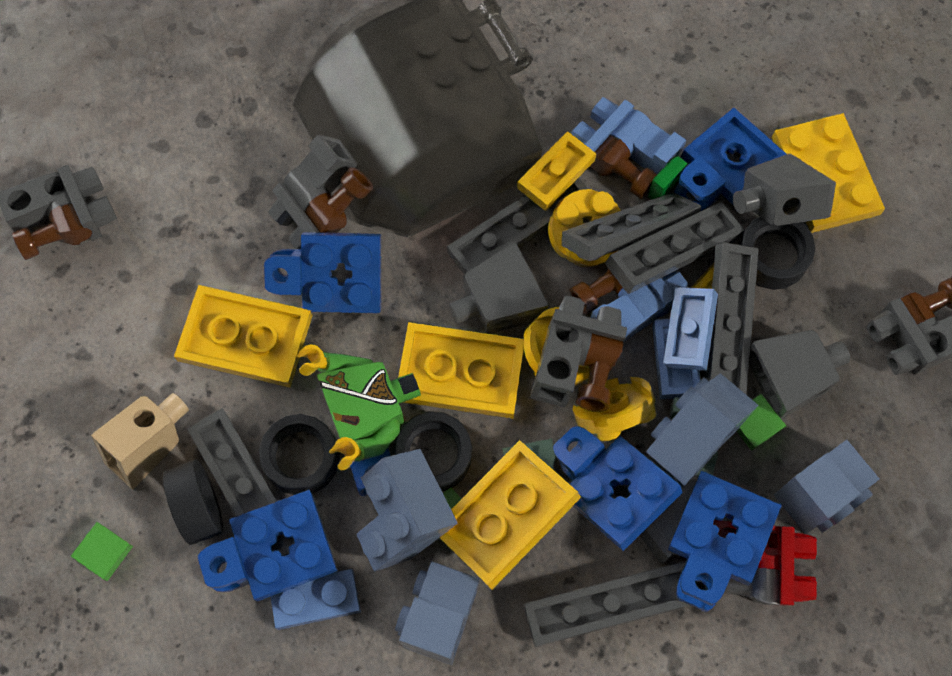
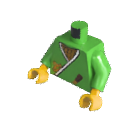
[297,344,421,470]

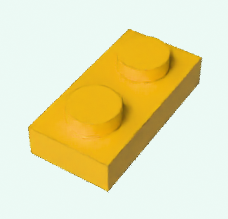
[517,131,596,211]

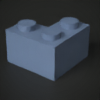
[646,373,759,486]
[774,440,880,534]
[356,449,458,572]
[395,561,480,665]

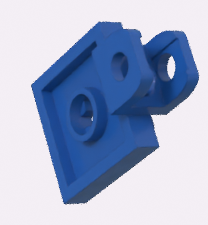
[674,108,786,211]
[264,232,381,313]
[553,426,683,551]
[668,471,782,612]
[198,490,338,601]

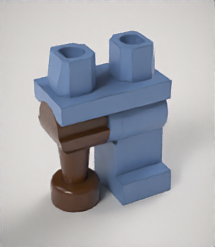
[571,97,686,199]
[569,268,688,342]

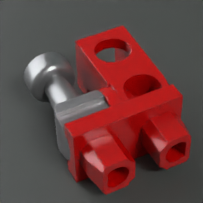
[703,520,817,606]

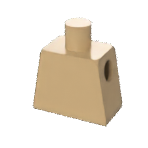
[91,393,189,490]

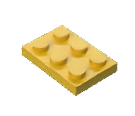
[771,113,885,233]
[174,285,312,388]
[398,322,524,419]
[440,440,581,590]

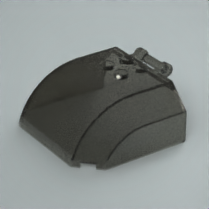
[293,0,542,238]

